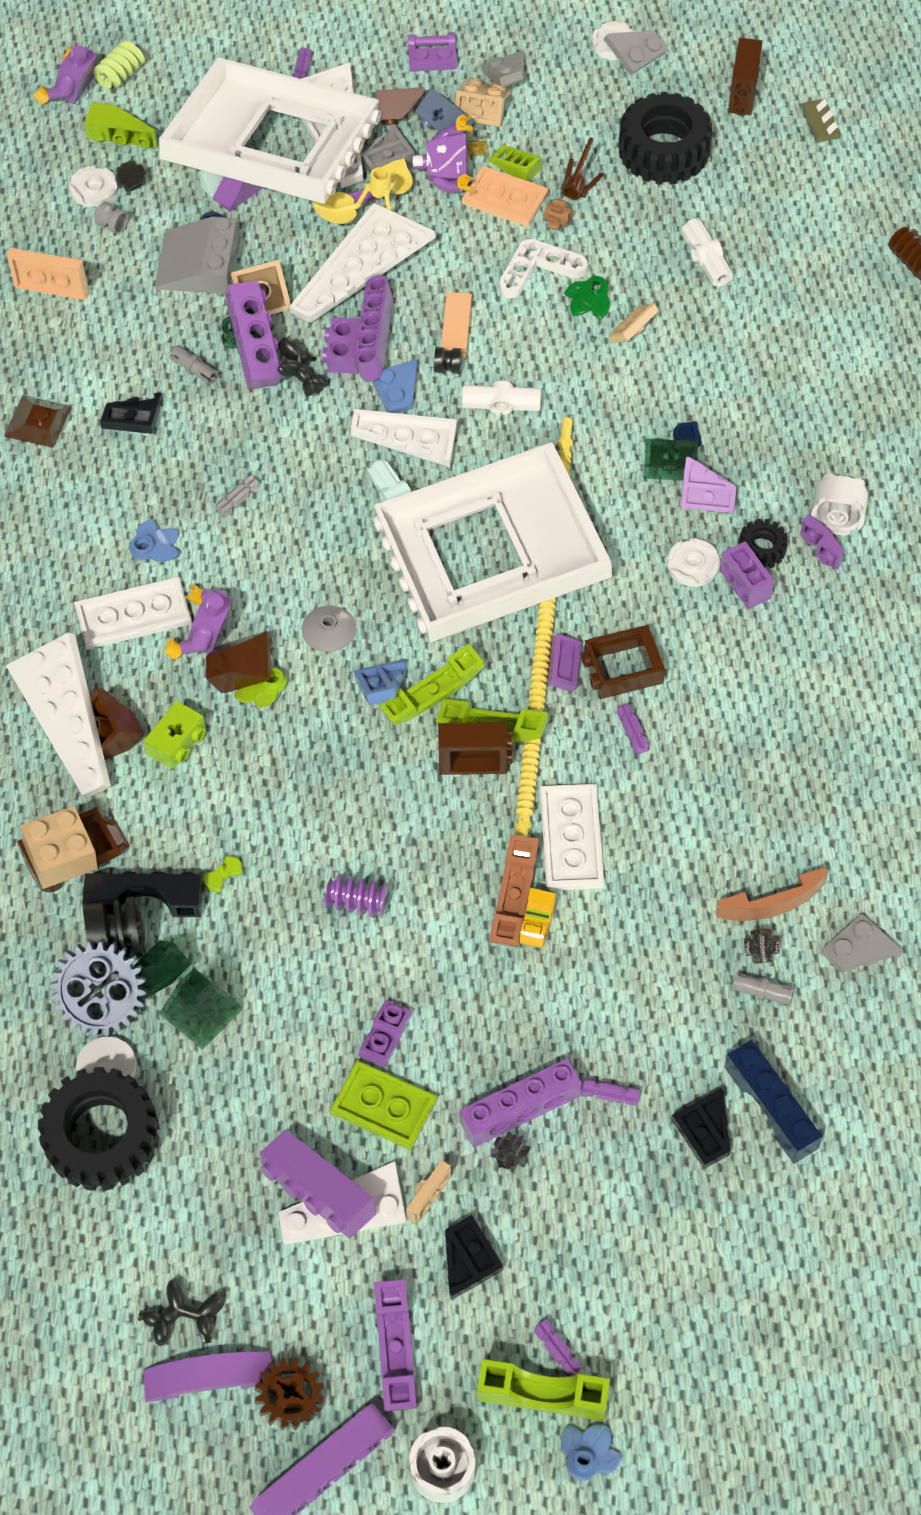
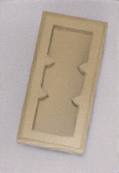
[608,303,659,343]
[406,1160,451,1224]

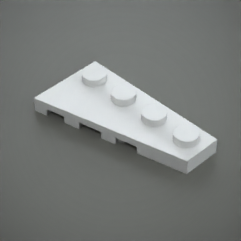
[351,409,457,467]
[278,1161,406,1245]

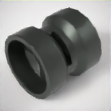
[434,347,461,374]

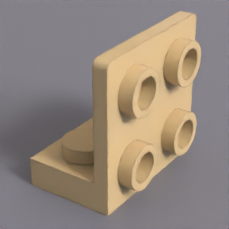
[455,78,512,127]

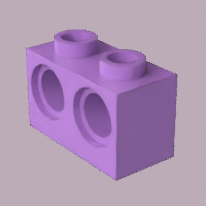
[322,317,360,374]
[720,541,774,609]

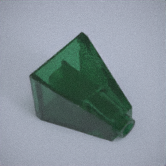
[159,968,243,1050]

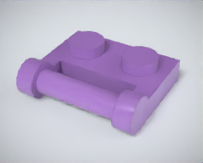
[408,33,457,72]

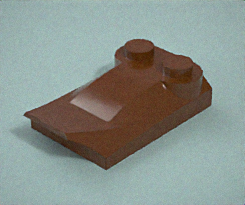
[17,807,129,893]

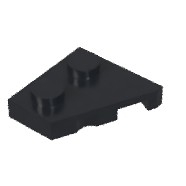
[100,392,162,434]

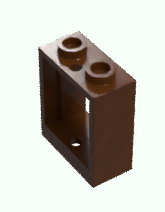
[728,37,763,116]
[581,625,665,699]
[438,722,513,775]

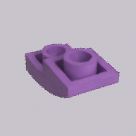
[800,514,843,570]
[359,1000,412,1067]

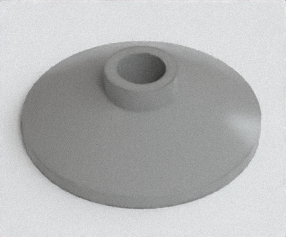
[302,606,356,652]

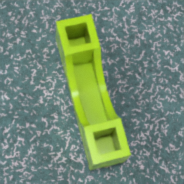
[477,1359,610,1421]

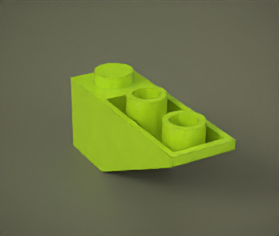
[84,102,158,148]

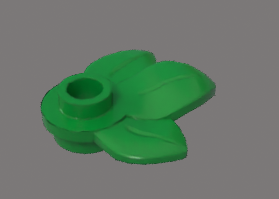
[564,276,610,320]

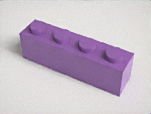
[260,1129,376,1239]

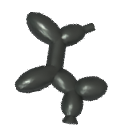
[277,337,327,396]
[138,1280,226,1346]

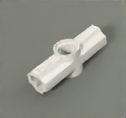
[681,218,733,287]
[462,381,541,415]

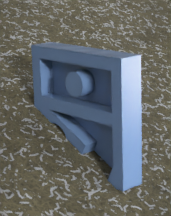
[354,659,407,704]

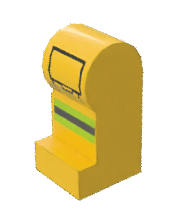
[519,888,556,948]

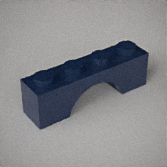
[724,1040,823,1164]

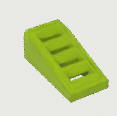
[488,145,542,181]

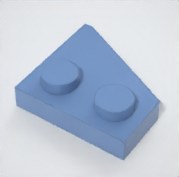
[372,359,418,413]

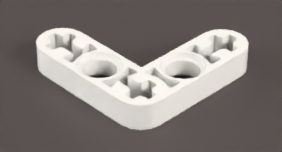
[499,239,587,298]

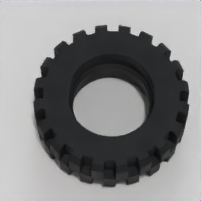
[618,92,713,185]
[38,1067,160,1191]

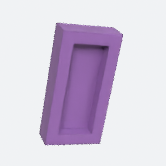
[547,633,581,692]

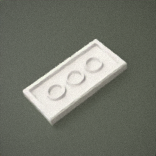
[74,577,192,650]
[540,784,604,891]

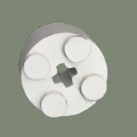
[811,474,868,536]
[409,1427,475,1503]

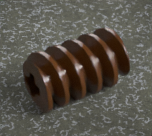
[888,227,921,280]

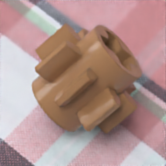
[543,199,573,230]

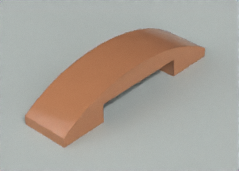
[489,834,539,947]
[715,867,828,921]

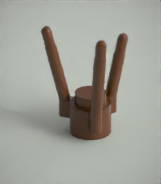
[560,137,604,200]

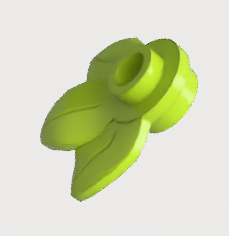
[234,668,287,708]

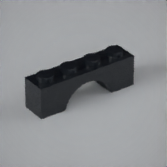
[82,871,203,917]

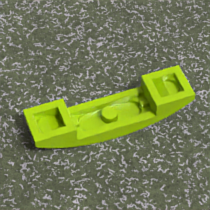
[378,644,485,725]
[436,698,549,742]

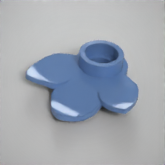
[129,519,179,562]
[561,1424,622,1481]

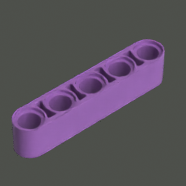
[354,275,393,381]
[249,1404,394,1515]

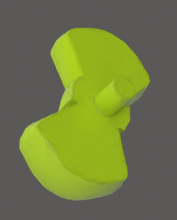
[204,856,243,893]

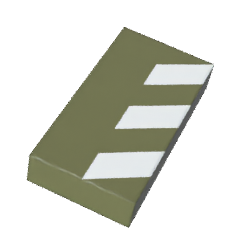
[802,98,840,143]

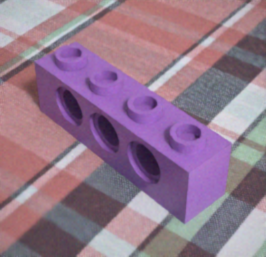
[224,280,282,390]
[459,1058,582,1148]

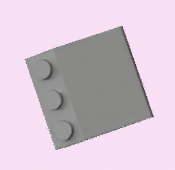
[155,217,239,294]

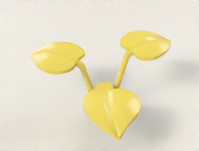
[313,158,413,224]

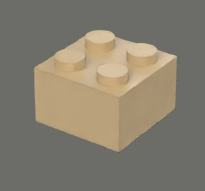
[19,806,98,889]

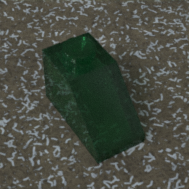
[124,940,192,1000]

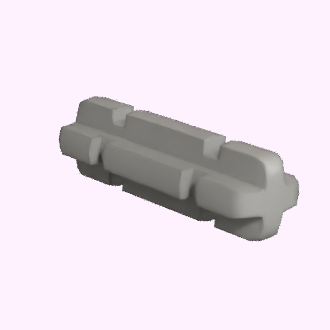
[215,475,259,517]

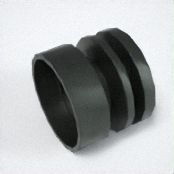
[83,897,145,966]

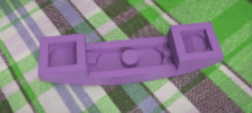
[374,1279,417,1412]
[143,1352,271,1402]

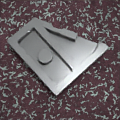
[604,30,668,75]
[481,51,525,87]
[361,124,415,174]
[821,914,903,973]

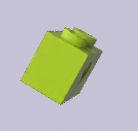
[143,700,206,769]

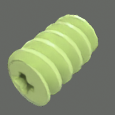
[93,40,145,89]

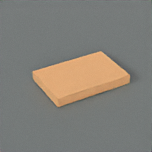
[462,166,549,227]
[7,248,89,300]

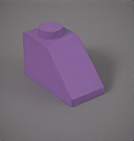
[213,177,264,212]

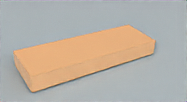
[441,292,472,358]

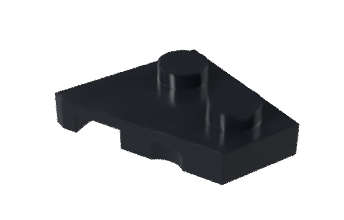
[671,1088,731,1169]
[445,1215,504,1300]

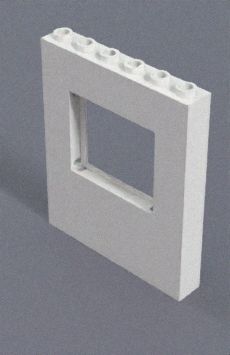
[159,57,381,204]
[372,442,612,643]

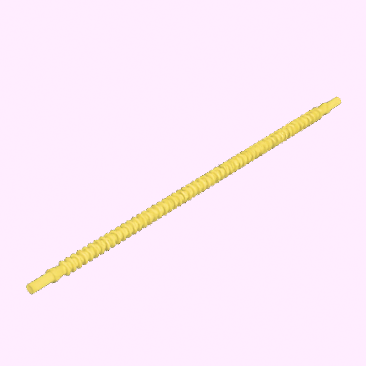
[514,417,573,837]

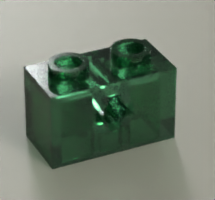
[643,438,698,481]

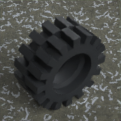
[738,519,788,569]

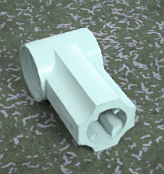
[367,460,411,502]

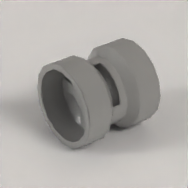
[94,201,129,234]

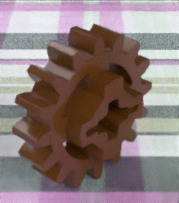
[254,1358,324,1430]

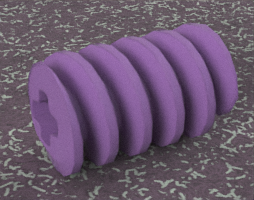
[324,873,388,918]

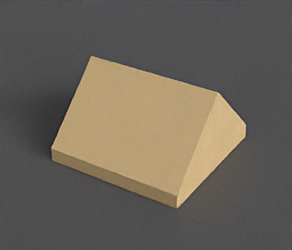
[230,259,291,315]

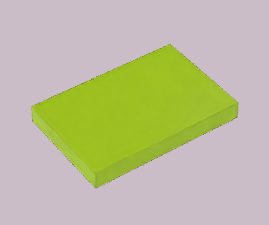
[330,1060,438,1151]

